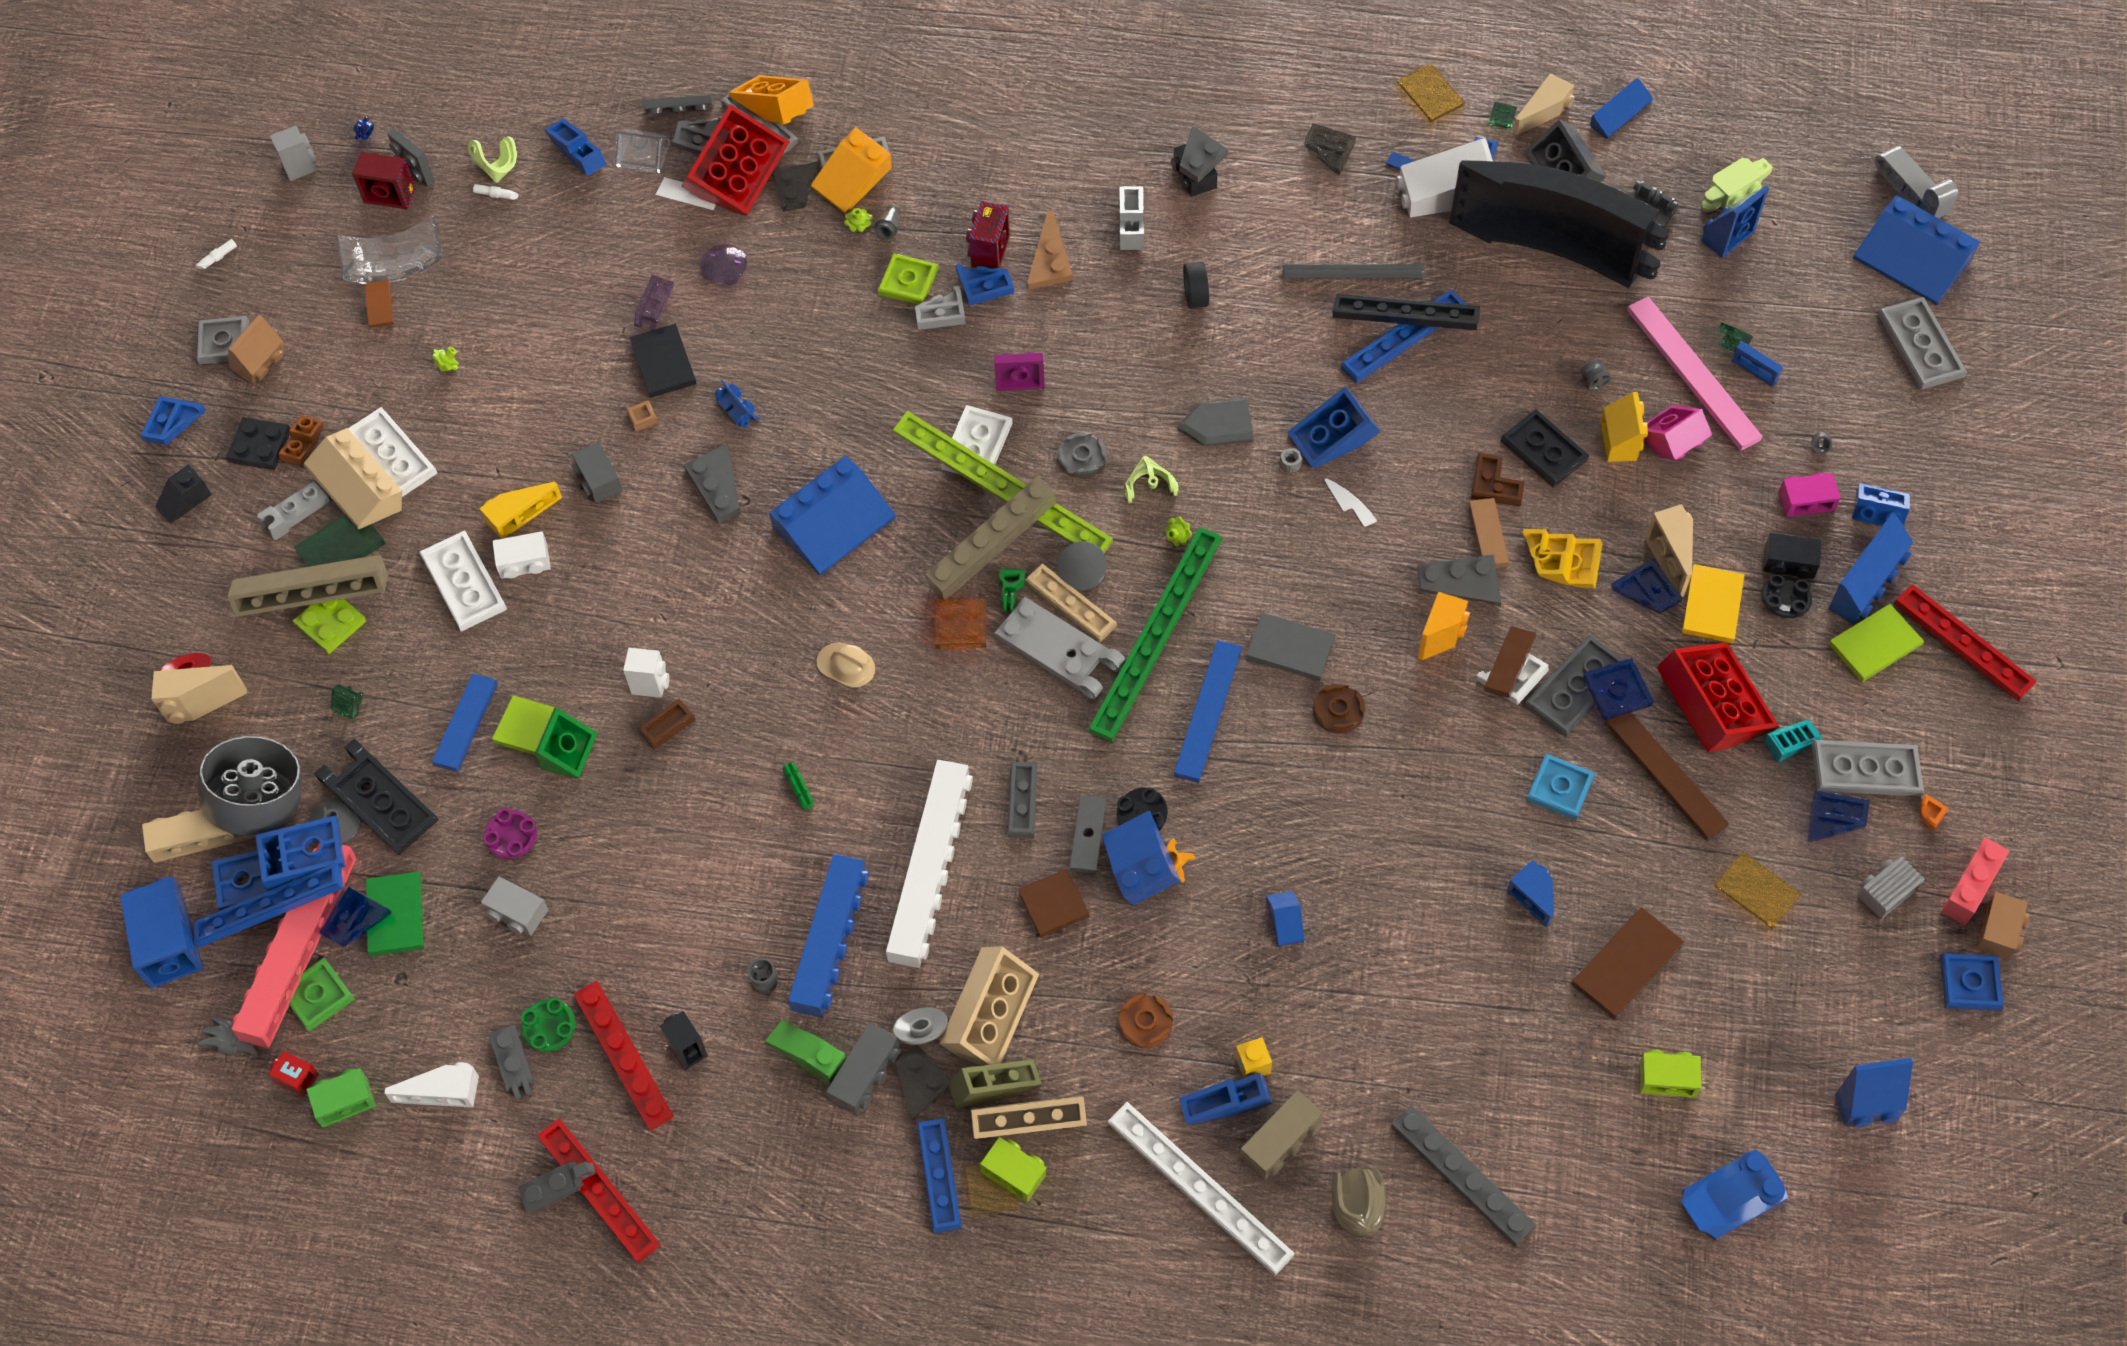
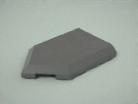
[1177,398,1253,446]

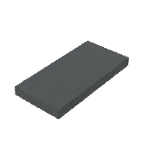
[1524,635,1631,737]

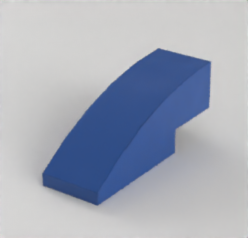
[545,118,607,176]
[1179,1072,1273,1125]

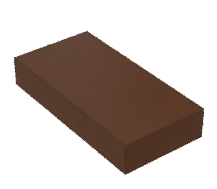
[638,699,696,750]

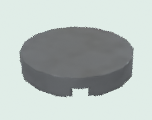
[1058,432,1107,478]

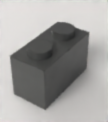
[571,441,623,503]

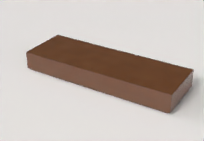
[1484,626,1536,698]

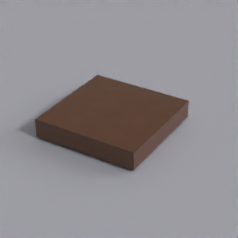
[1018,869,1089,938]

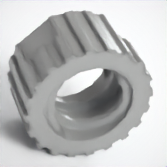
[1279,448,1302,473]

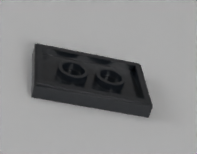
[630,323,697,398]
[1500,409,1589,488]

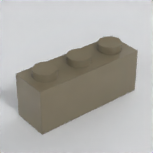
[1240,1090,1323,1180]

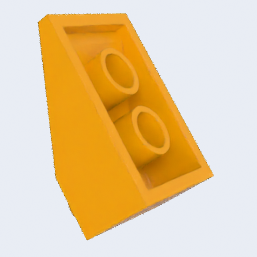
[728,75,814,125]
[811,127,892,214]

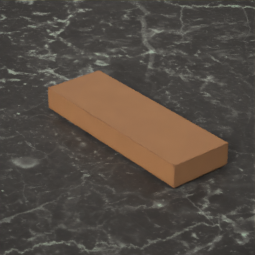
[1469,498,1509,568]

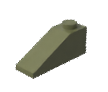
[948,1059,1042,1108]

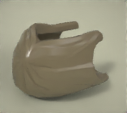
[1332,1167,1386,1237]

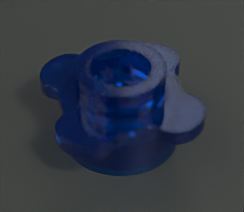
[353,116,374,140]

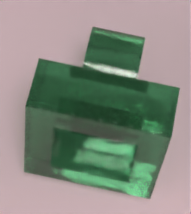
[1717,322,1753,352]
[330,684,363,719]

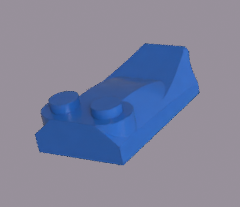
[1681,1149,1788,1240]

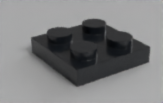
[226,417,290,470]

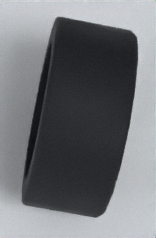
[1183,262,1209,309]

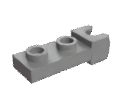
[257,481,330,540]

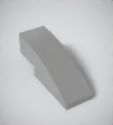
[1120,187,1144,250]

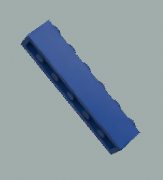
[788,854,869,1018]

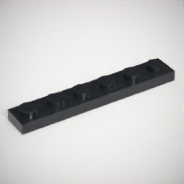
[1332,294,1480,331]

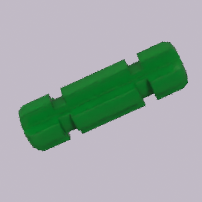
[782,762,814,810]

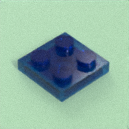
[1583,658,1654,721]

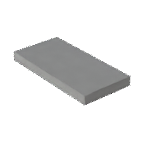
[1878,297,1967,390]
[1811,740,1924,797]

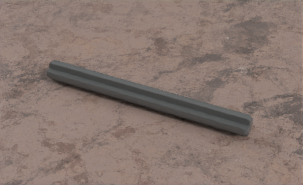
[1282,264,1425,278]

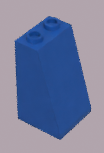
[120,876,204,989]

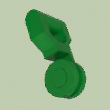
[999,568,1026,611]

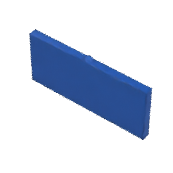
[1386,151,1417,170]

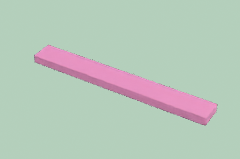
[1627,297,1762,451]

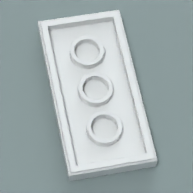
[348,407,437,497]
[419,530,507,632]

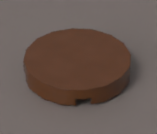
[1313,684,1365,733]

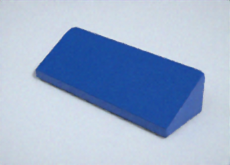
[1590,78,1653,139]

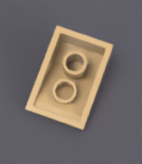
[1645,504,1693,601]
[151,665,247,724]

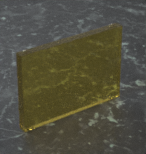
[1397,64,1465,122]
[1715,851,1801,929]

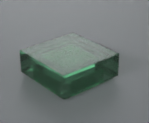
[1489,102,1517,129]

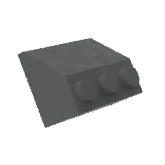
[1525,119,1606,182]

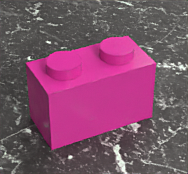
[1778,473,1841,518]

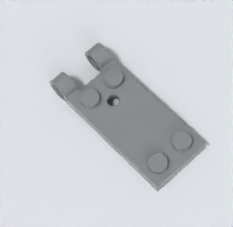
[994,597,1126,700]

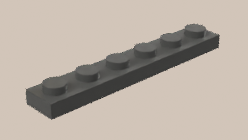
[1391,1105,1536,1247]

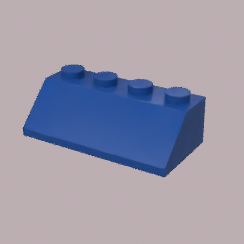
[1828,513,1913,625]

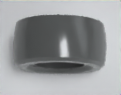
[197,736,302,835]

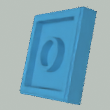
[1526,754,1595,820]

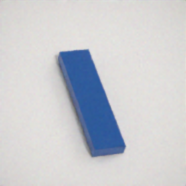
[432,673,498,772]
[917,1118,962,1233]

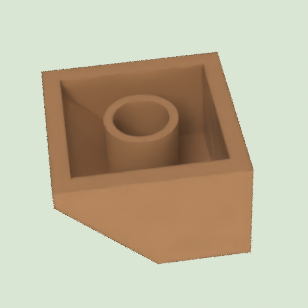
[228,314,284,385]

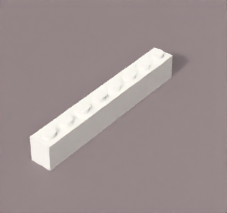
[886,760,973,968]

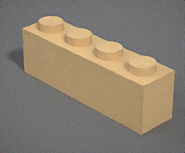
[142,798,256,863]
[971,1096,1087,1139]

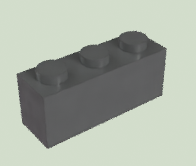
[826,1022,901,1116]

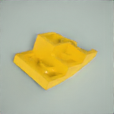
[1523,529,1603,589]

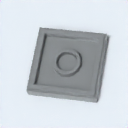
[197,316,249,365]

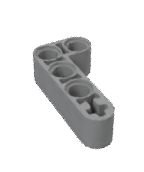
[1875,146,1958,218]

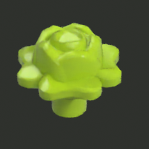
[844,208,872,232]
[432,347,459,372]
[1164,517,1192,547]

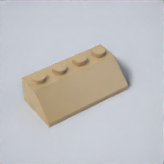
[304,428,402,530]
[939,946,1039,1066]

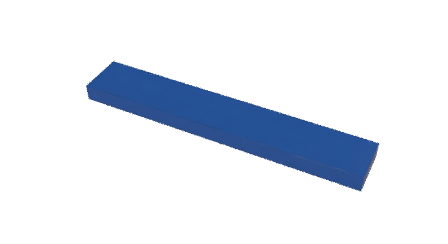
[1341,289,1467,384]
[1174,640,1242,783]
[194,863,343,948]

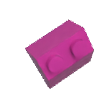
[1643,405,1712,460]

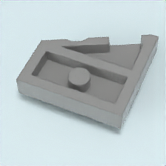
[915,285,966,330]

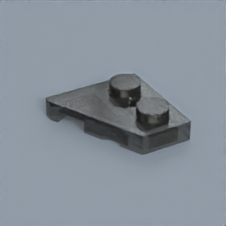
[1304,123,1356,175]

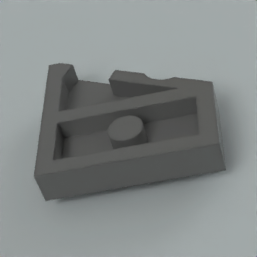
[1180,126,1228,183]

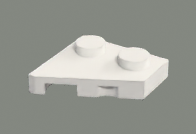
[1477,654,1549,705]

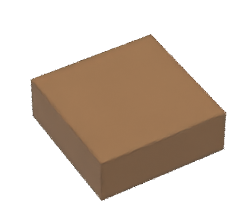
[626,400,658,432]

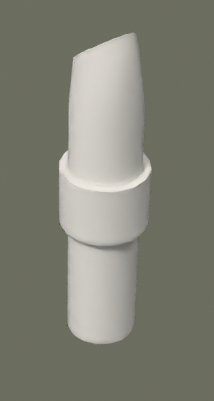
[473,184,519,200]
[195,239,237,269]

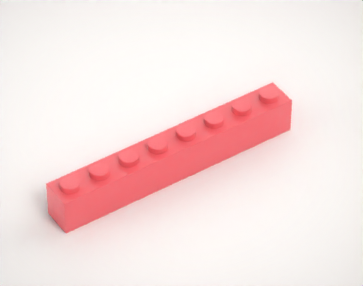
[231,843,357,1049]

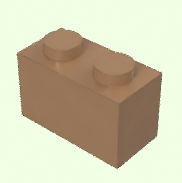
[1976,891,2030,960]

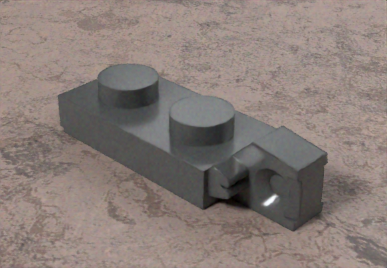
[518,1161,596,1214]

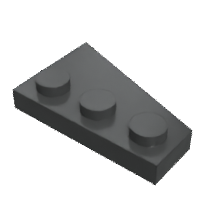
[684,443,741,524]
[1417,554,1502,606]

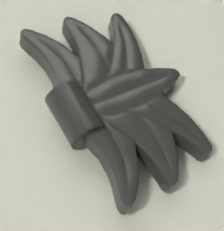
[197,1017,259,1058]

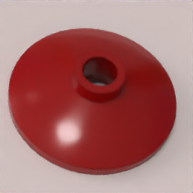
[161,653,211,671]

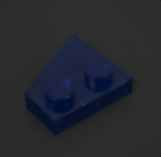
[319,887,392,947]

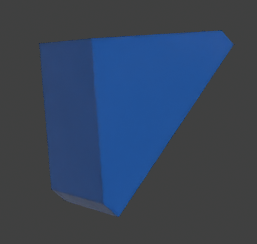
[1266,891,1305,947]

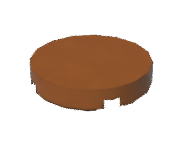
[1118,994,1173,1048]

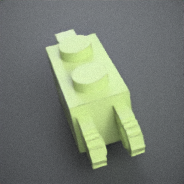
[1701,158,1773,213]

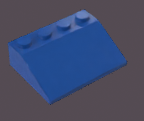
[1853,195,1981,305]
[769,455,896,575]

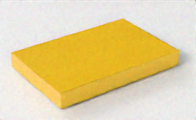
[1682,564,1745,643]

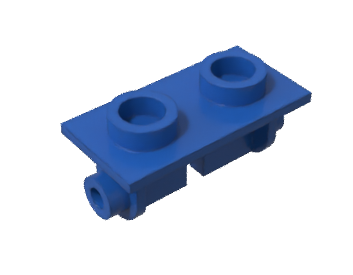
[715,380,759,428]

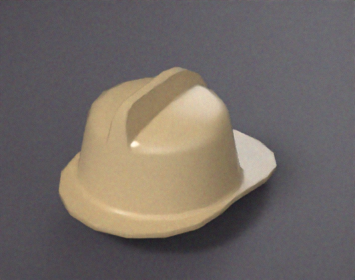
[817,642,875,688]

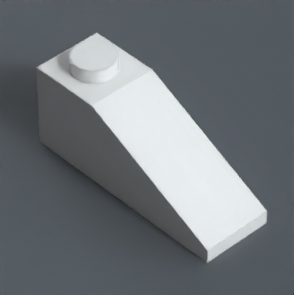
[384,1062,479,1108]

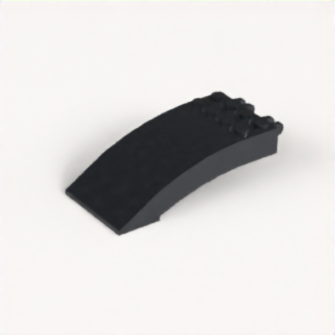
[1449,160,1669,288]

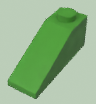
[765,1020,846,1086]

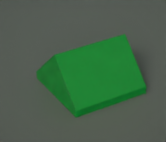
[535,707,597,779]

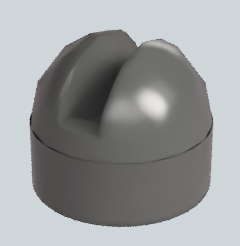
[1811,432,1832,454]

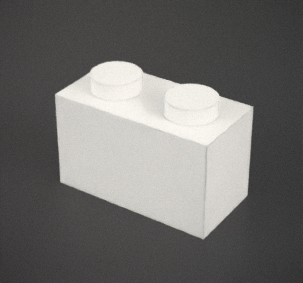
[493,531,551,579]
[623,648,669,698]

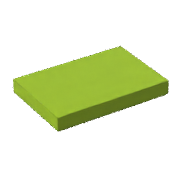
[1828,604,1924,682]

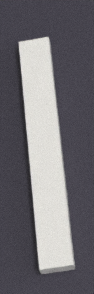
[1108,1102,1295,1276]

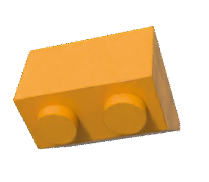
[1418,592,1470,660]

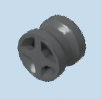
[1580,360,1611,390]

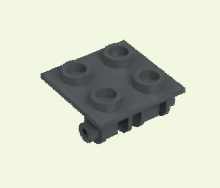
[1631,181,1680,227]

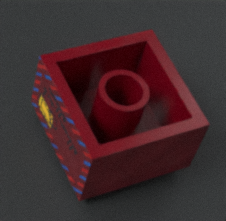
[352,152,416,210]
[966,201,1010,269]

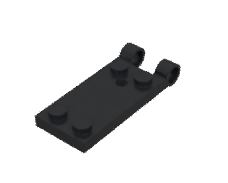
[314,739,439,855]

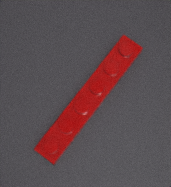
[1894,584,2037,702]
[573,981,674,1131]
[537,1118,661,1264]

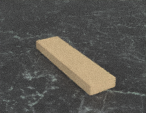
[1025,563,1117,643]

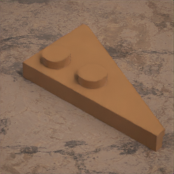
[1027,210,1073,290]

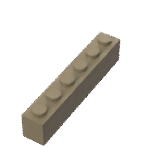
[925,476,1057,601]
[227,555,388,617]

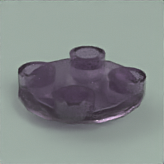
[700,244,747,285]

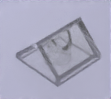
[615,128,671,173]

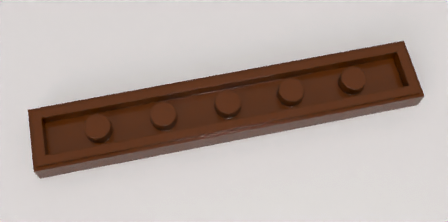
[1604,706,1729,841]

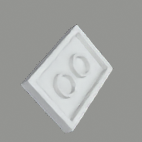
[941,405,1013,474]

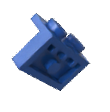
[1852,483,1910,526]

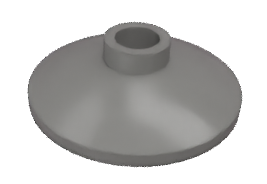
[893,1007,948,1044]

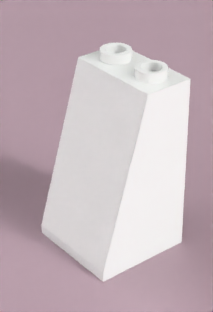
[1396,138,1493,217]

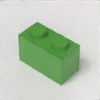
[306,1068,376,1127]

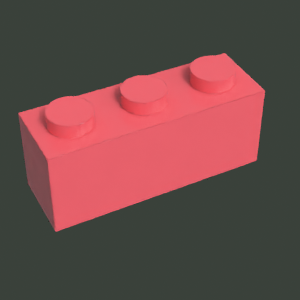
[1941,837,2010,926]

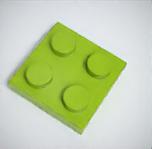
[293,599,366,655]

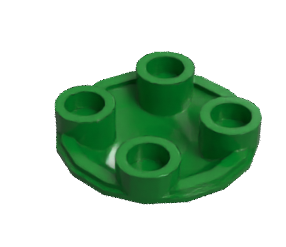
[521,998,576,1052]

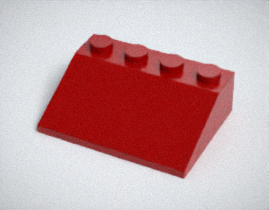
[681,104,790,216]
[1656,643,1779,753]

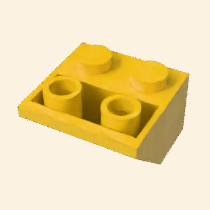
[1600,392,1648,462]

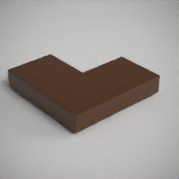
[1471,453,1525,507]

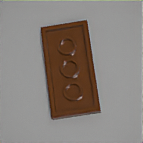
[1571,907,1684,1019]

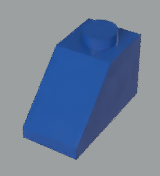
[1507,860,1554,927]

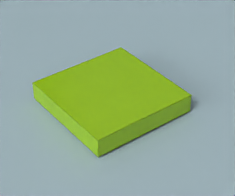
[878,253,939,305]
[492,695,554,756]

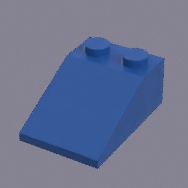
[1701,185,1769,258]
[1287,386,1380,469]
[1102,811,1181,905]
[1835,1057,1913,1128]

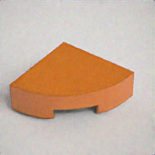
[1920,794,1949,831]

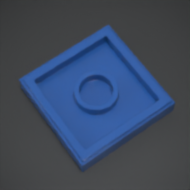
[1940,953,2004,1011]

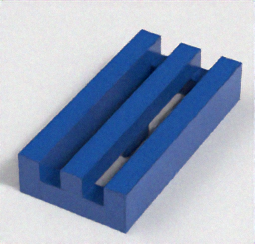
[1732,341,1783,387]

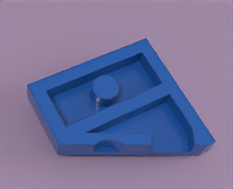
[955,264,1015,306]
[141,396,206,445]

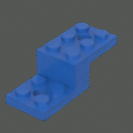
[212,815,346,911]

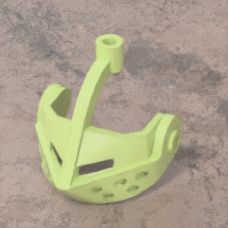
[468,137,517,183]
[1124,456,1178,503]

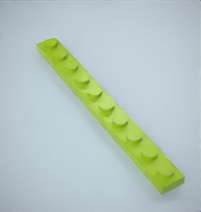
[893,411,1113,553]

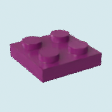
[994,352,1045,391]

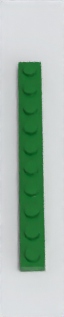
[1089,527,1222,743]

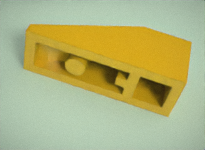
[479,482,562,539]

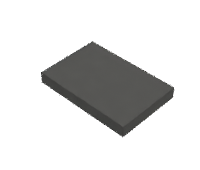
[1246,612,1335,681]

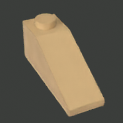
[1513,74,1575,136]

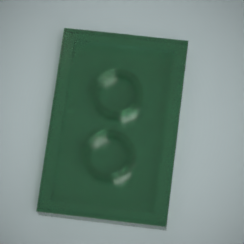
[294,515,386,567]

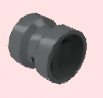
[748,958,778,993]

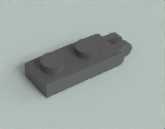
[489,1024,534,1100]

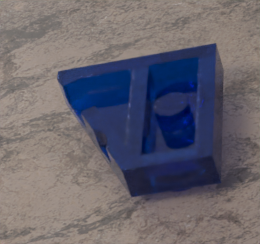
[1611,559,1682,614]
[1807,790,1870,842]

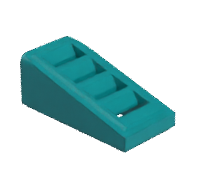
[1764,719,1823,763]

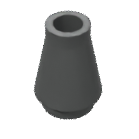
[875,205,900,239]

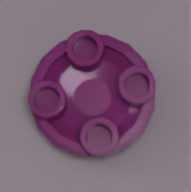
[483,808,537,859]

